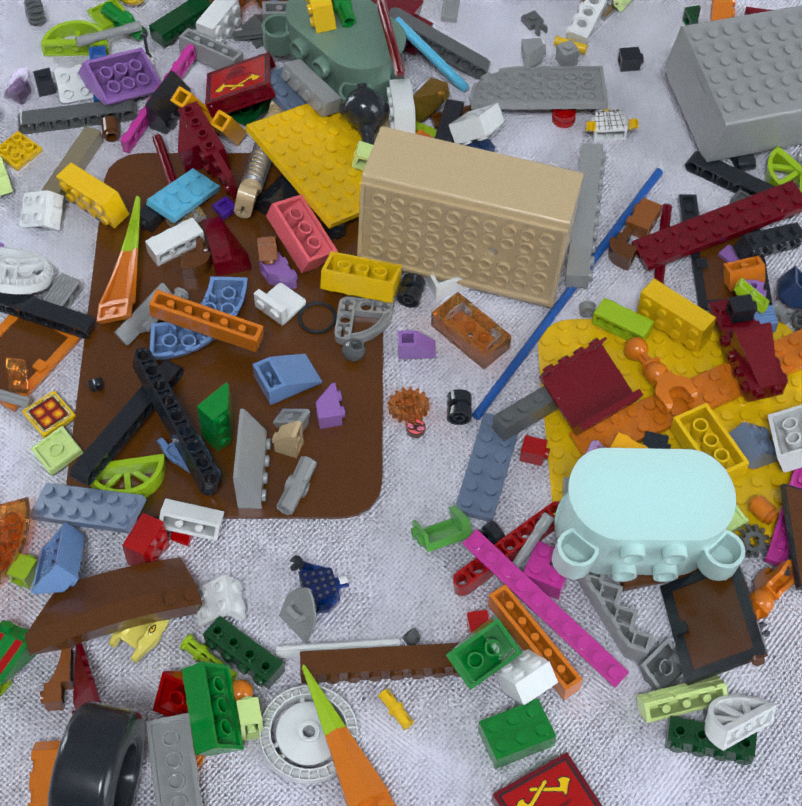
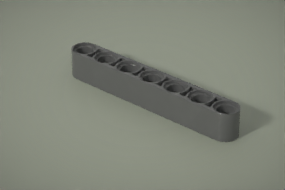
[389,7,490,79]
[18,99,137,134]

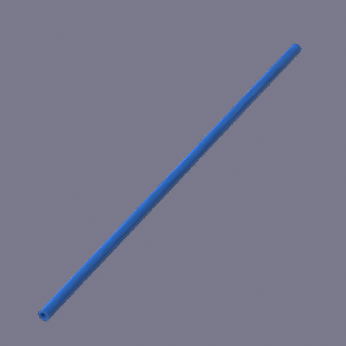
[472,168,663,420]

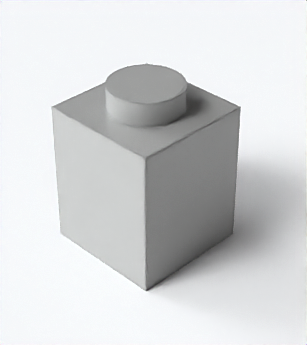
[555,40,579,66]

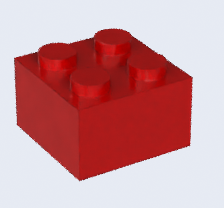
[122,513,169,566]

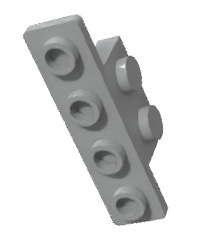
[115,283,173,346]

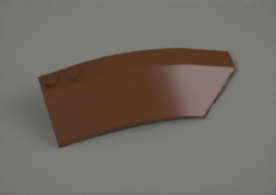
[24,557,202,656]

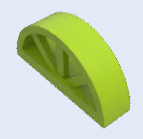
[41,20,110,56]
[765,146,802,192]
[91,454,166,498]

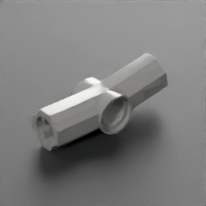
[276,456,317,515]

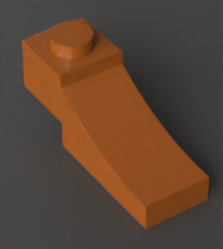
[257,236,278,264]
[40,647,74,711]

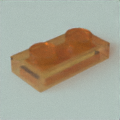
[5,358,29,394]

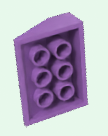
[78,47,161,106]

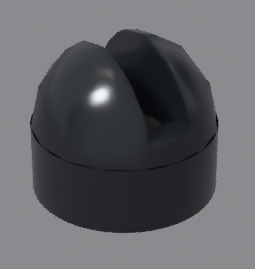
[87,377,104,392]

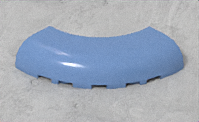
[150,276,248,360]

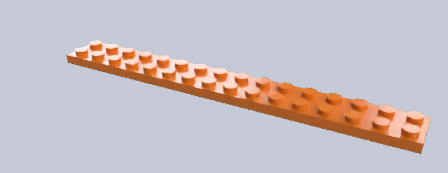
[569,329,802,456]

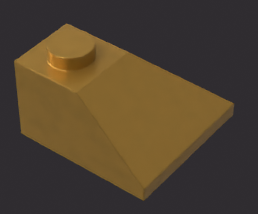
[413,77,450,123]

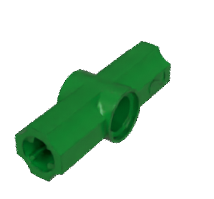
[331,0,356,28]
[101,2,147,41]

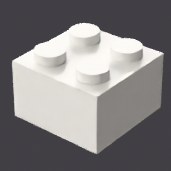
[495,649,558,705]

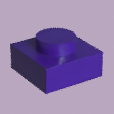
[212,196,235,220]

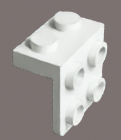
[54,64,93,104]
[20,190,64,231]
[254,283,306,326]
[197,574,246,626]

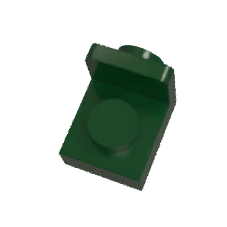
[682,5,701,26]

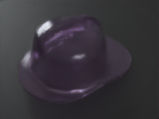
[4,67,32,105]

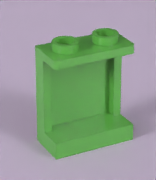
[410,505,472,552]

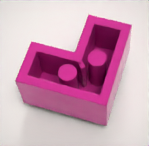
[523,541,567,600]

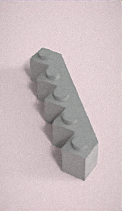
[576,572,654,663]

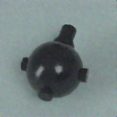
[339,83,389,145]

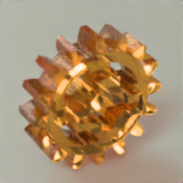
[388,387,430,425]

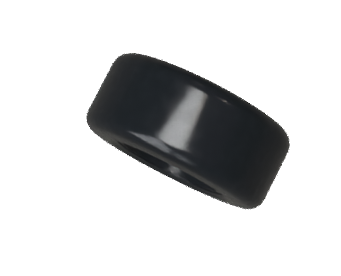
[47,701,145,806]

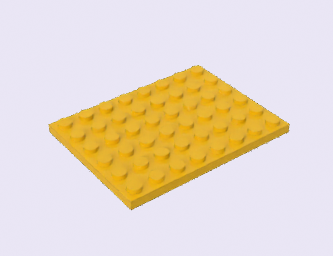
[245,103,363,229]

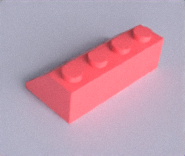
[266,194,338,273]

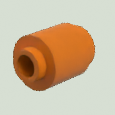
[749,495,779,525]

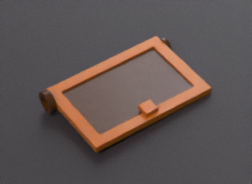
[0,315,82,412]

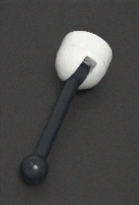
[141,31,156,65]

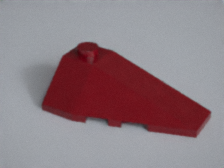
[202,216,252,277]
[72,643,101,715]

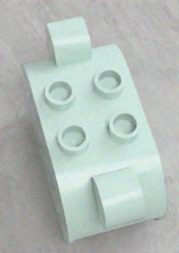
[552,448,745,582]

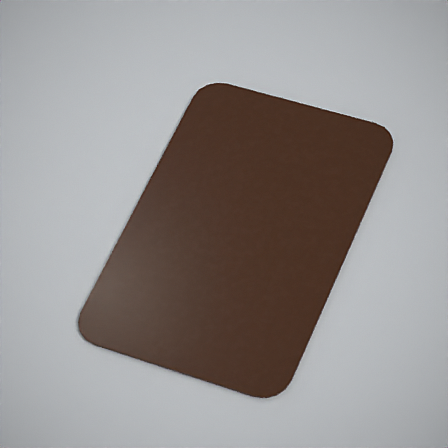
[66,153,383,519]

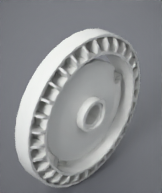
[0,247,53,294]
[259,685,358,784]

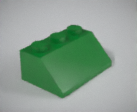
[197,383,234,451]

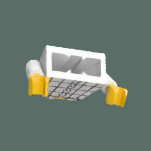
[585,105,639,142]

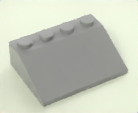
[233,409,271,509]

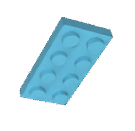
[146,168,220,223]

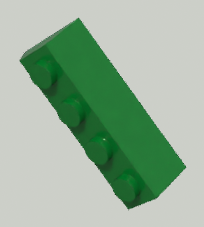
[182,662,244,756]

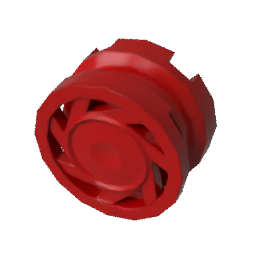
[552,109,576,128]

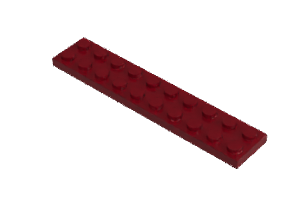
[631,180,802,271]

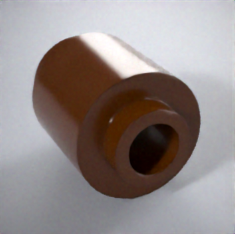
[101,116,120,142]

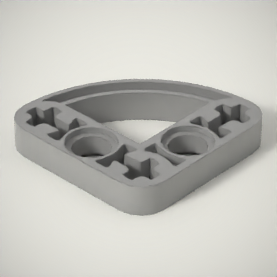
[334,297,393,345]

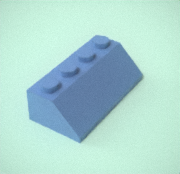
[31,522,85,594]

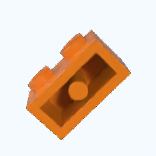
[723,255,765,292]

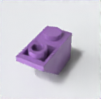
[259,252,298,289]
[398,330,436,359]
[316,383,345,429]

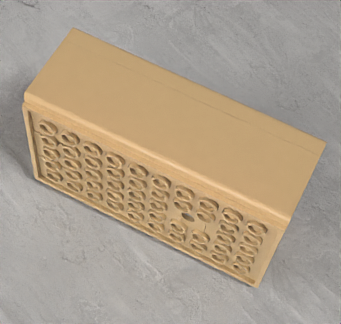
[357,126,584,308]

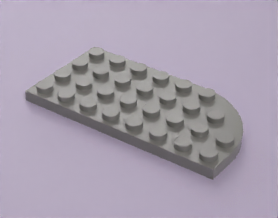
[471,66,608,110]

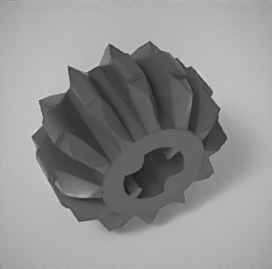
[24,0,45,25]
[737,524,770,558]

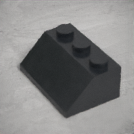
[145,71,191,134]
[254,174,300,215]

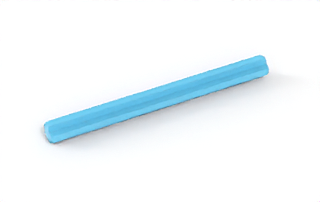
[395,17,469,92]

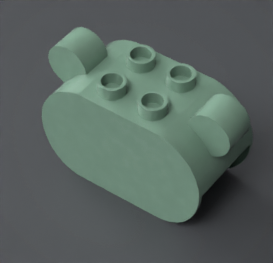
[261,0,406,117]

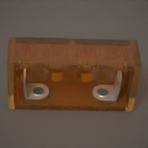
[431,292,511,370]

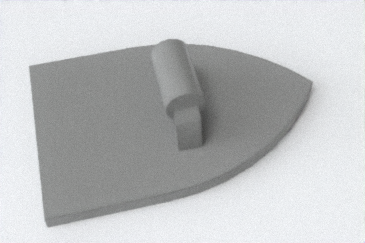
[279,587,316,644]

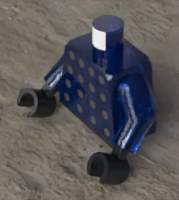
[289,555,349,613]

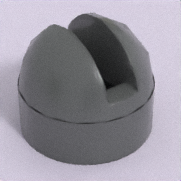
[402,627,420,645]

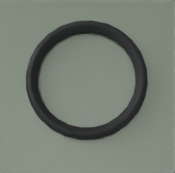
[298,301,337,334]

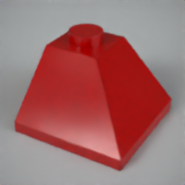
[152,671,189,717]

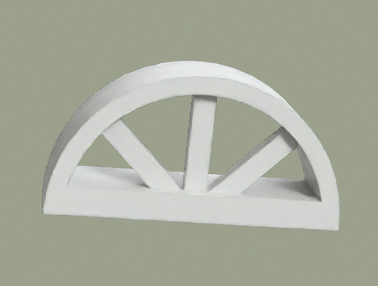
[704,694,776,751]

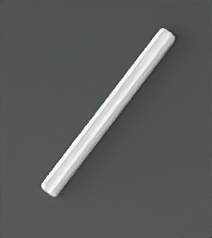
[276,638,401,658]

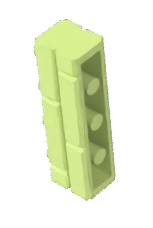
[637,675,728,723]

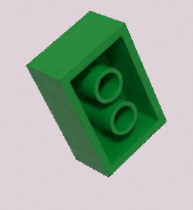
[478,698,556,769]

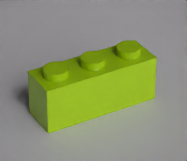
[592,298,654,341]

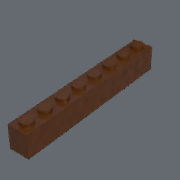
[300,643,461,684]

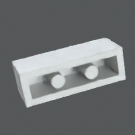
[145,217,205,266]
[159,498,224,541]

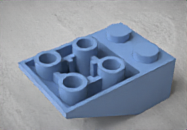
[253,354,322,405]

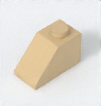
[272,421,304,458]

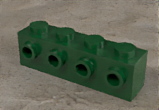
[149,0,212,48]
[203,615,285,690]
[665,716,757,765]

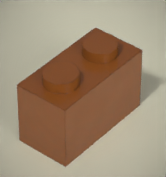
[625,198,662,238]

